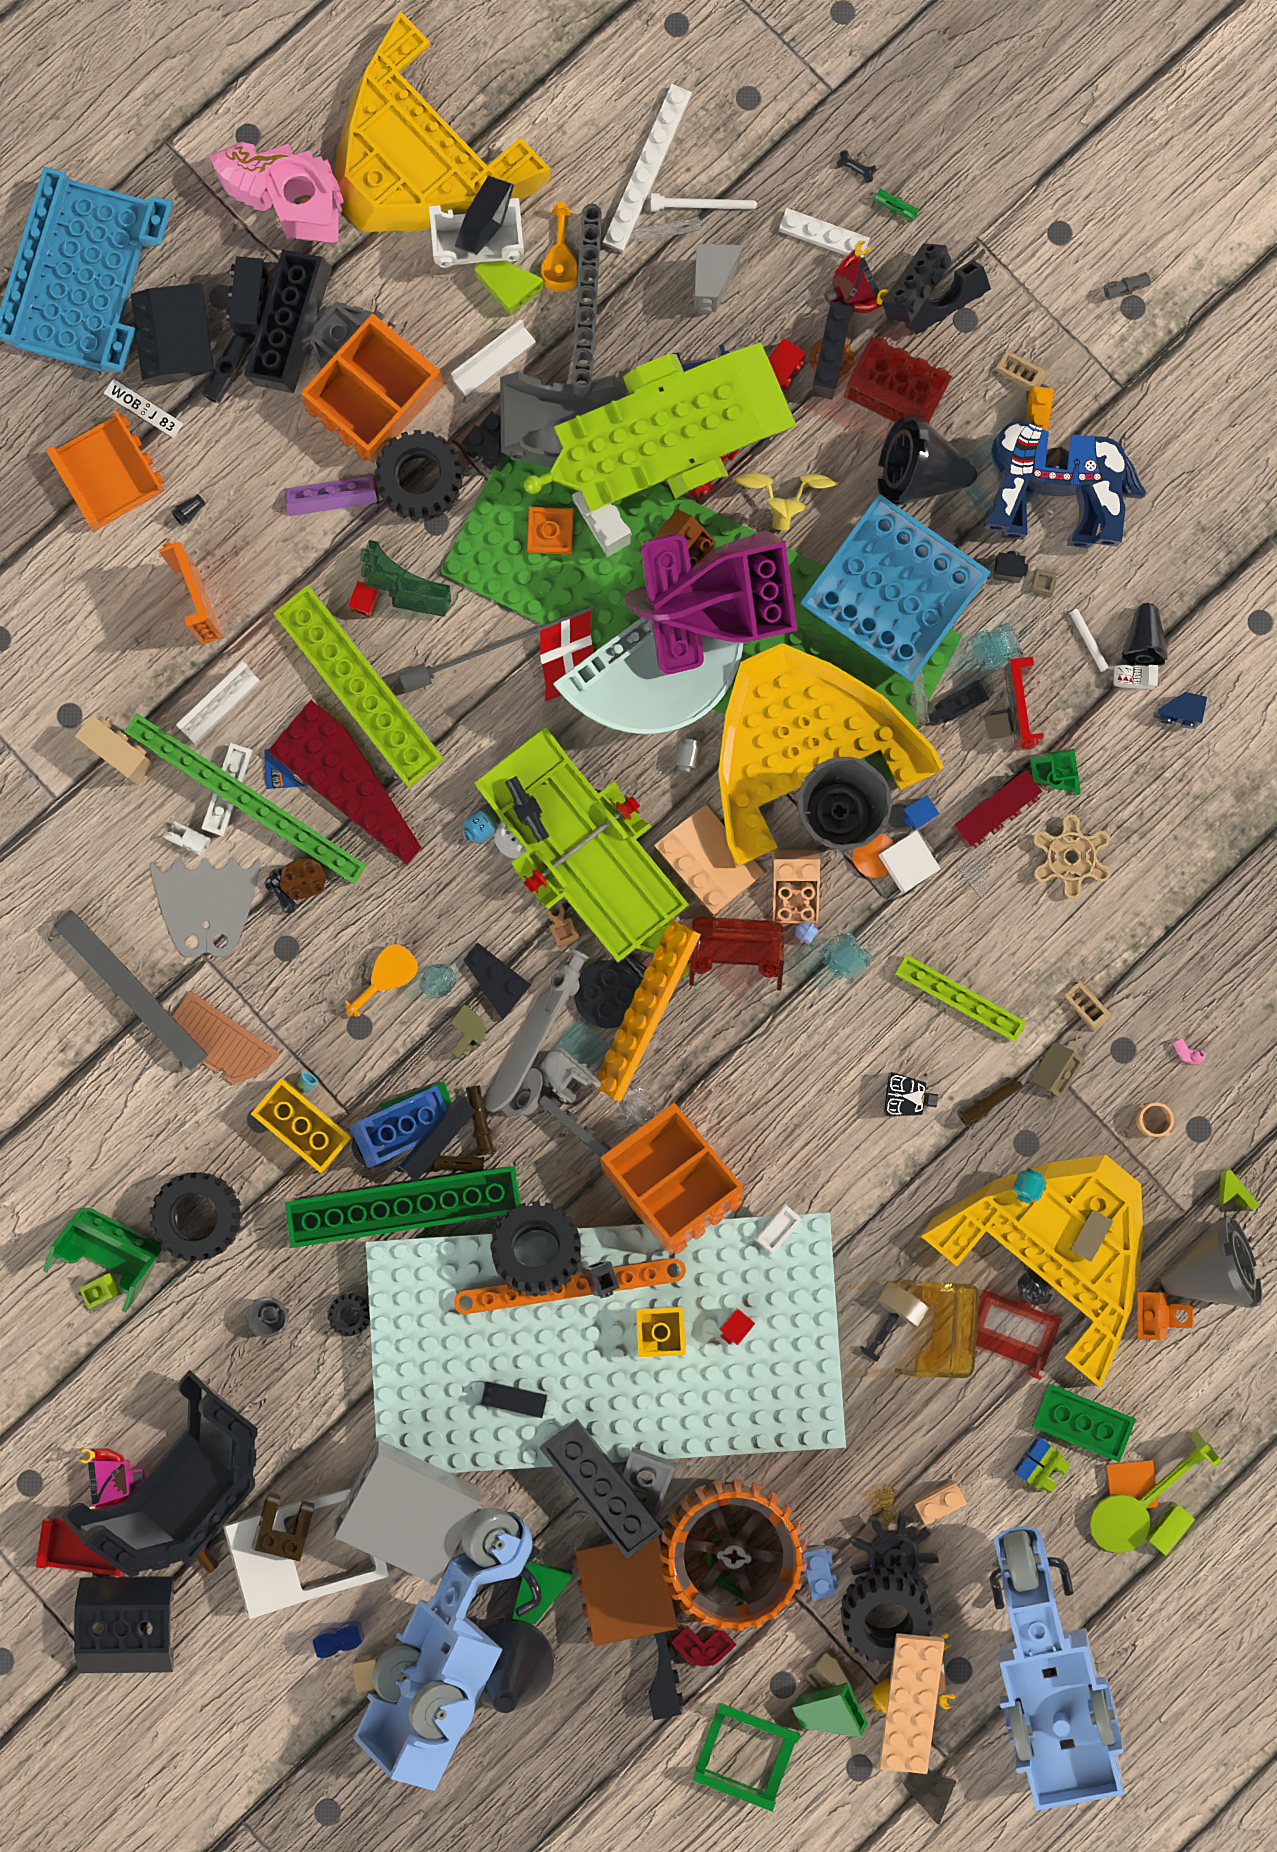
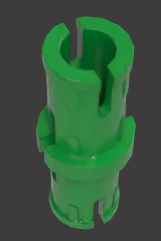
[874,188,919,222]

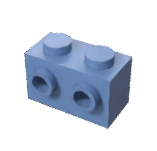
[802,1544,838,1600]

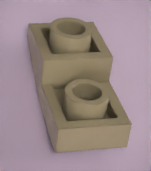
[876,1281,929,1327]

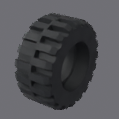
[375,430,463,521]
[150,1172,242,1261]
[491,1201,581,1296]
[841,1568,933,1664]

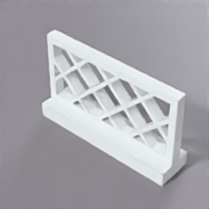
[176,661,261,744]

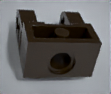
[251,1492,315,1562]

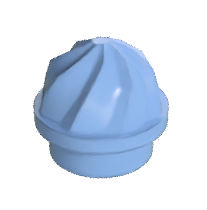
[795,921,819,945]

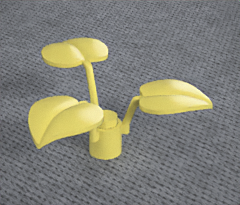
[732,473,838,530]

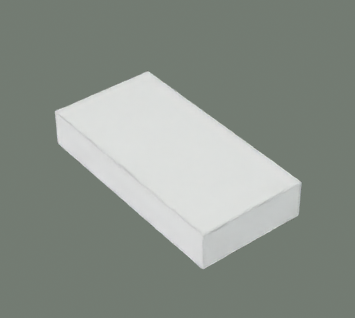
[755,1204,803,1255]

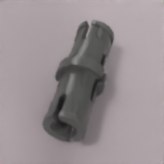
[1104,272,1151,300]

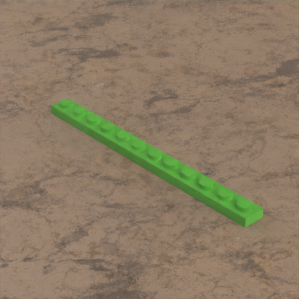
[124,713,367,885]

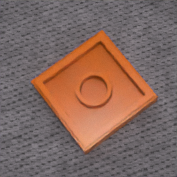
[527,507,574,555]
[1105,1459,1158,1509]

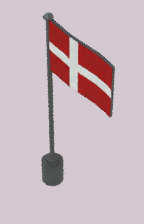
[398,605,595,702]

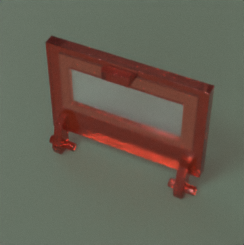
[963,1290,1062,1380]

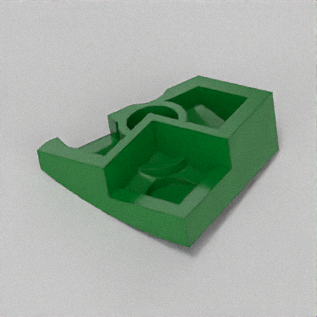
[1029,749,1081,795]

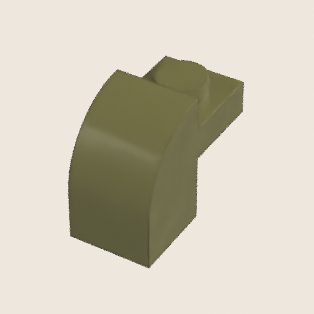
[451,1004,486,1058]

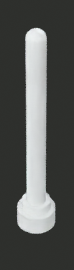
[650,193,757,212]

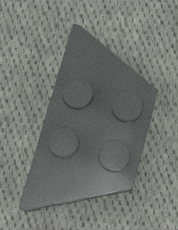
[310,302,384,370]

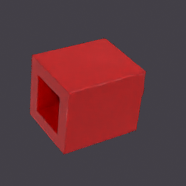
[348,580,381,618]
[719,1307,756,1345]

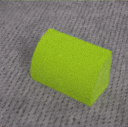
[1146,1502,1195,1556]

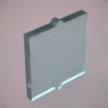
[555,1019,609,1069]

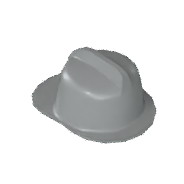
[502,1068,542,1117]

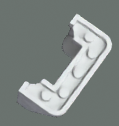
[429,198,524,268]

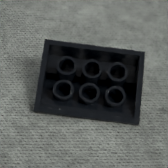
[131,283,214,387]

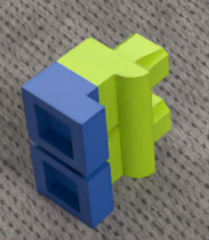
[1012,1435,1070,1493]

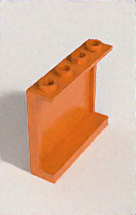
[46,410,164,532]
[158,541,223,645]

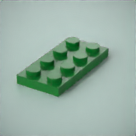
[1032,1383,1136,1462]

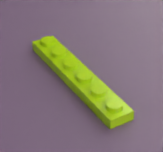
[894,954,1026,1042]

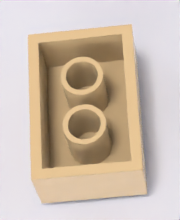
[74,715,154,785]

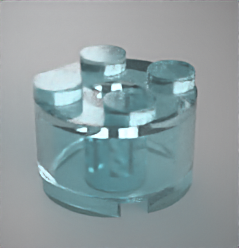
[971,623,1023,671]
[819,932,872,985]

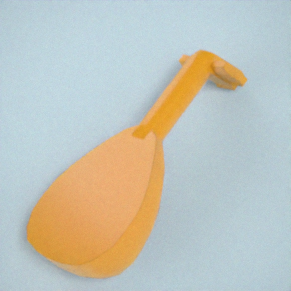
[540,202,578,292]
[345,944,419,1018]

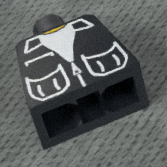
[883,1072,938,1117]

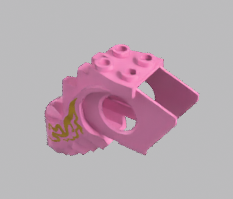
[208,141,344,244]

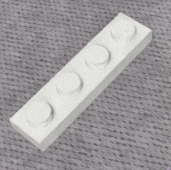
[779,208,870,258]
[201,743,253,837]

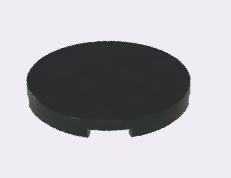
[574,960,641,1029]

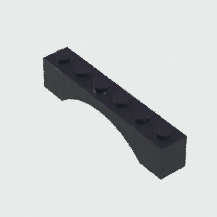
[649,1631,685,1720]

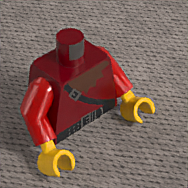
[824,241,889,314]

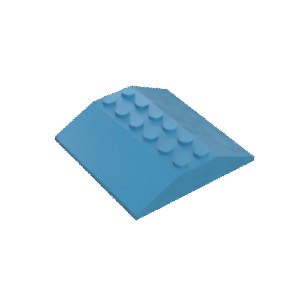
[800,494,991,683]

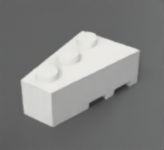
[572,491,632,557]

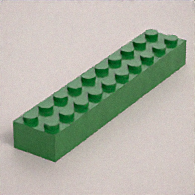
[285,1166,521,1248]

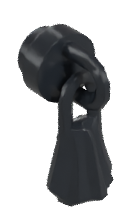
[265,868,298,914]

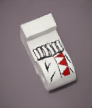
[1113,665,1158,690]

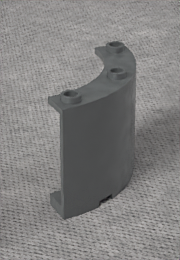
[500,371,626,467]

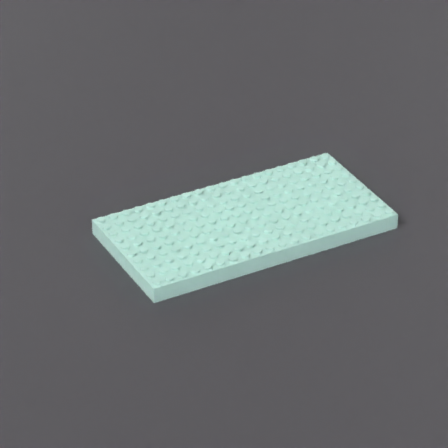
[366,1212,846,1473]

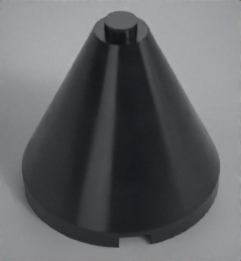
[877,414,977,506]
[478,1618,554,1713]

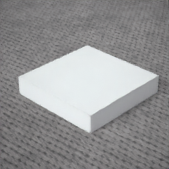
[878,831,940,893]

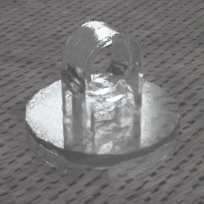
[613,1084,657,1128]

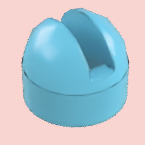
[297,1072,318,1092]

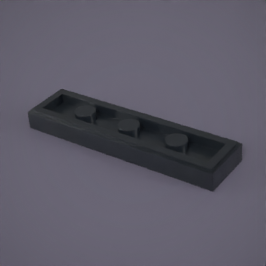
[399,1095,476,1182]

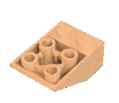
[772,850,820,923]

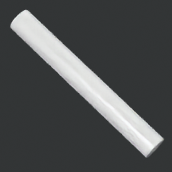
[1070,609,1109,672]

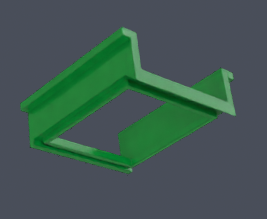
[693,1703,801,1812]

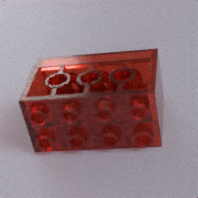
[843,337,952,424]

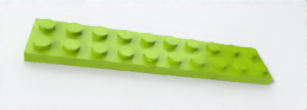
[273,585,445,788]

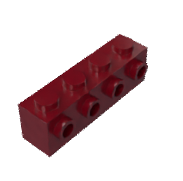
[951,770,1043,849]

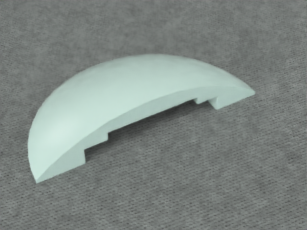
[553,617,743,734]

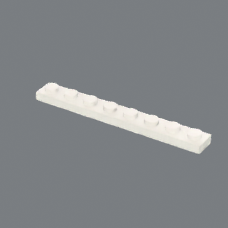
[603,84,692,253]

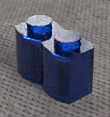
[312,1621,365,1658]

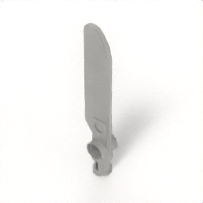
[484,948,589,1112]

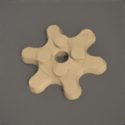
[1034,814,1111,899]

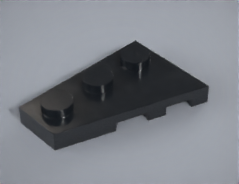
[464,942,531,1020]

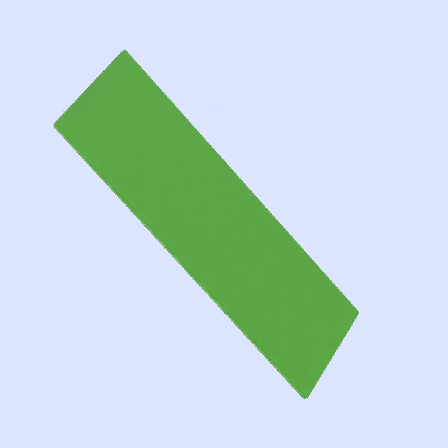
[441,459,961,784]

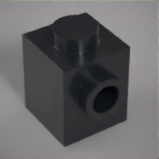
[993,551,1028,583]

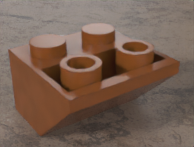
[654,509,716,570]

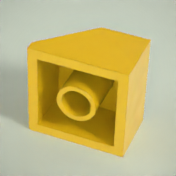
[636,1306,686,1357]

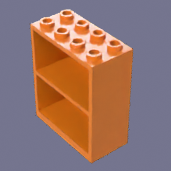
[301,313,444,463]
[600,1103,744,1255]

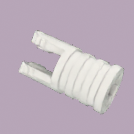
[164,821,210,856]

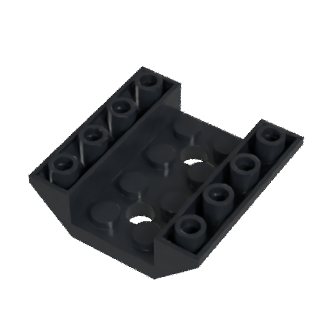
[74,1576,174,1673]

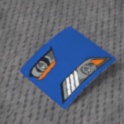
[264,749,308,789]

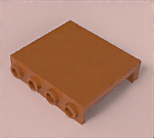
[573,1536,678,1646]

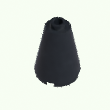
[1122,603,1168,667]

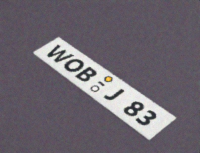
[104,379,183,438]

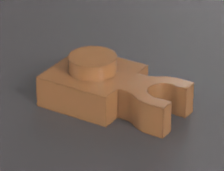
[546,905,580,949]

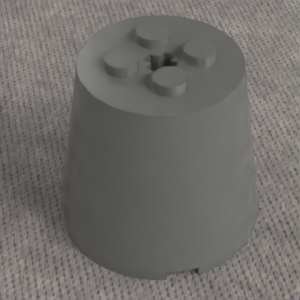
[798,757,892,850]

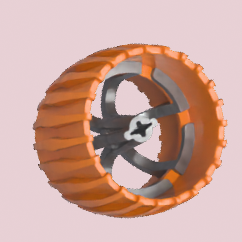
[660,1479,807,1632]

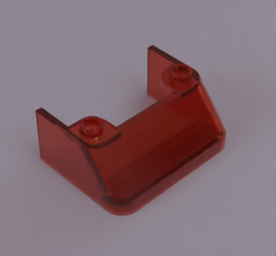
[689,917,784,991]

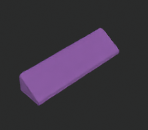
[285,475,377,516]

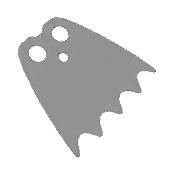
[150,857,260,957]

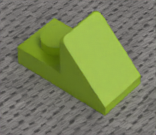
[1218,1169,1259,1211]
[80,1273,121,1309]

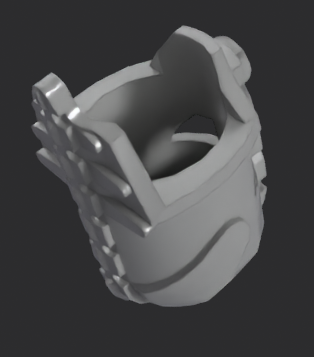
[538,1047,602,1103]

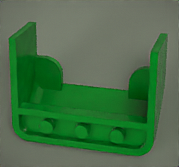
[43,1208,161,1313]

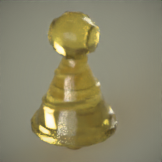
[874,1484,897,1523]

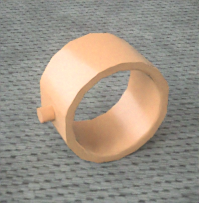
[1136,1102,1174,1137]

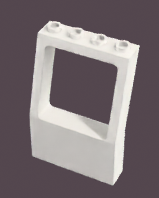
[223,1486,391,1619]

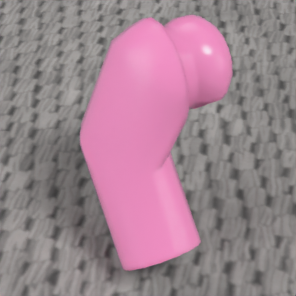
[1172,1038,1206,1065]

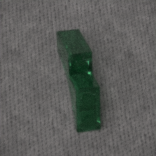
[360,540,451,617]

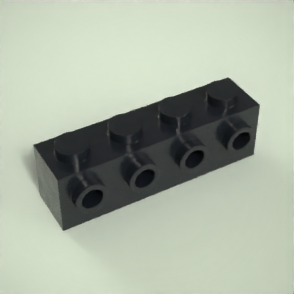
[882,243,951,322]

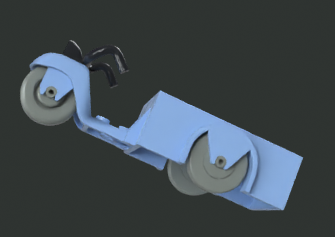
[353,1508,542,1791]
[990,1526,1124,1811]

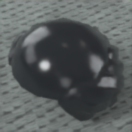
[1017,1273,1052,1305]

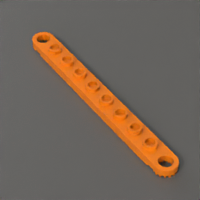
[454,1258,686,1314]

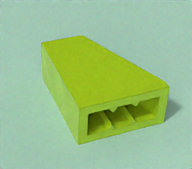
[474,260,544,316]

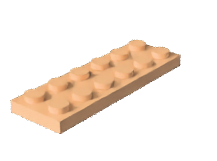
[879,1633,944,1774]

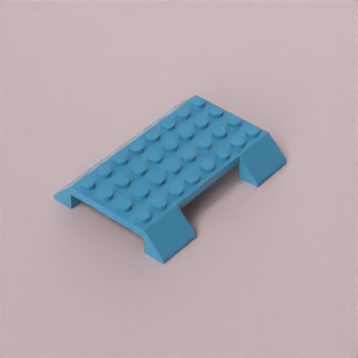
[0,167,174,373]

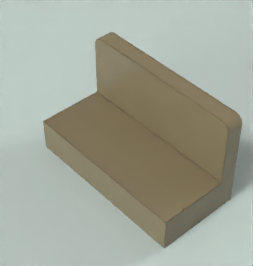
[1031,1042,1085,1099]
[802,1649,859,1693]

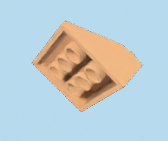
[654,805,765,917]

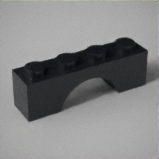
[904,260,991,335]
[810,302,853,400]

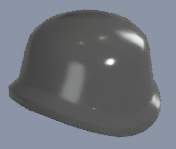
[248,1296,289,1337]

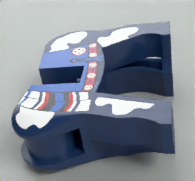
[983,421,1146,549]

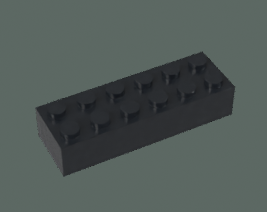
[244,249,332,393]

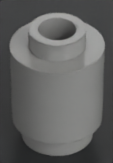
[675,739,701,773]

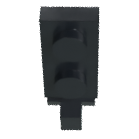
[927,680,990,725]

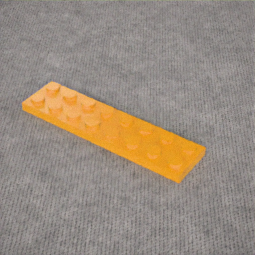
[593,919,701,1102]

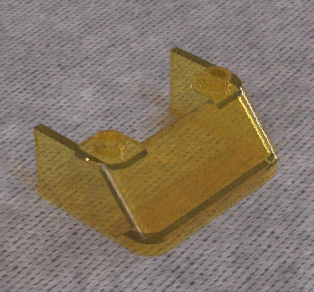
[895,1279,979,1378]

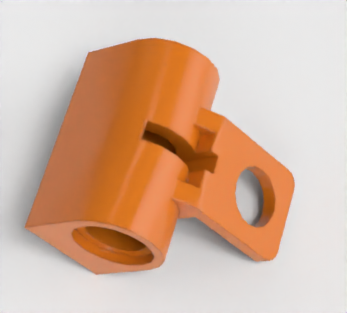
[1138,1291,1194,1340]

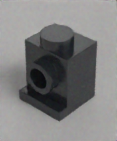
[582,1260,620,1298]

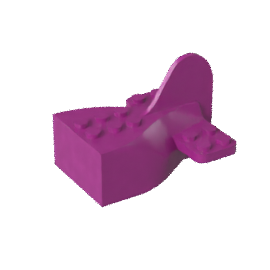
[624,530,797,674]

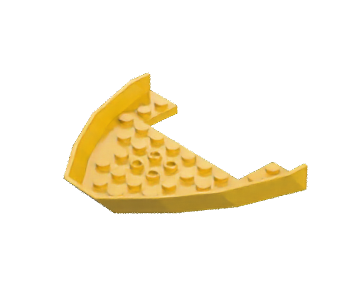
[334,11,551,232]
[718,643,944,868]
[918,1154,1143,1388]

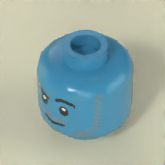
[463,810,497,844]

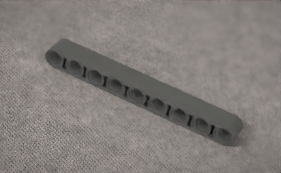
[572,203,602,397]
[53,909,208,1071]

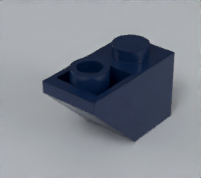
[1153,692,1207,729]

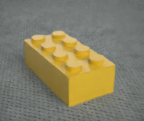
[251,1078,353,1173]

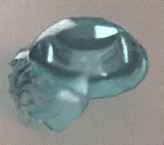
[420,964,456,999]

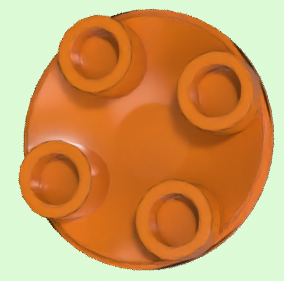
[852,833,895,878]

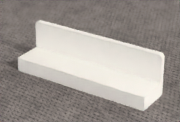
[451,319,536,398]

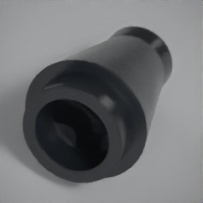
[171,494,206,526]

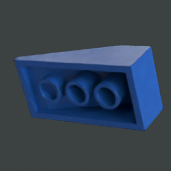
[349,1085,447,1168]

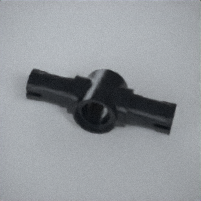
[505,776,550,843]

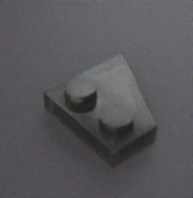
[903,1768,956,1825]

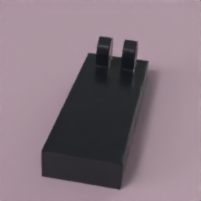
[481,1380,548,1418]

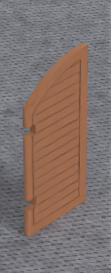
[171,991,281,1085]

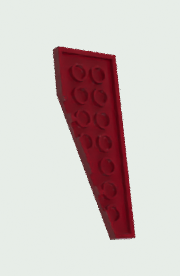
[267,700,422,866]

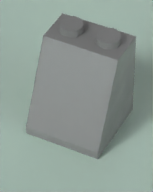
[694,244,742,314]

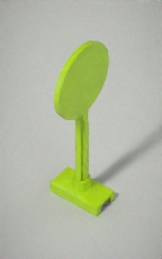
[1089,1430,1222,1553]

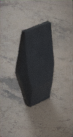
[455,176,514,255]

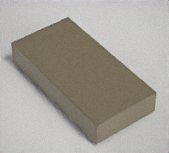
[1070,1210,1113,1262]

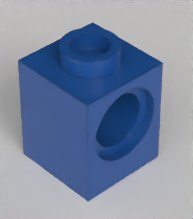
[902,795,940,831]

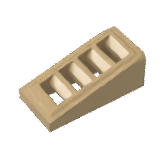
[995,350,1046,392]
[1063,981,1111,1032]

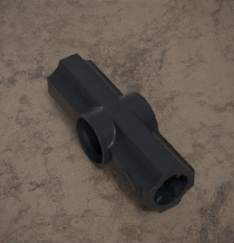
[202,335,251,404]

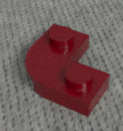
[670,1624,737,1667]

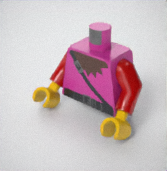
[77,1447,145,1510]

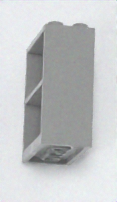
[334,1439,482,1585]

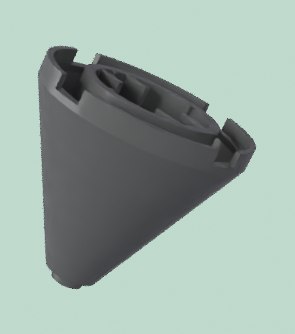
[1158,1215,1263,1308]

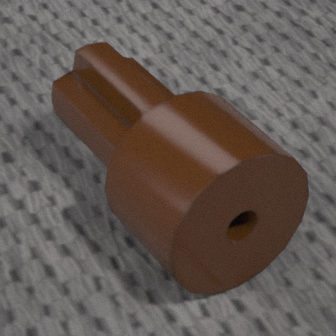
[195,1544,219,1573]

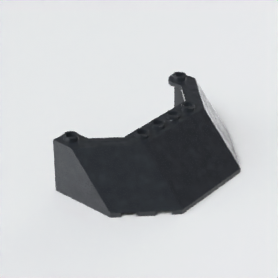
[61,1370,258,1577]

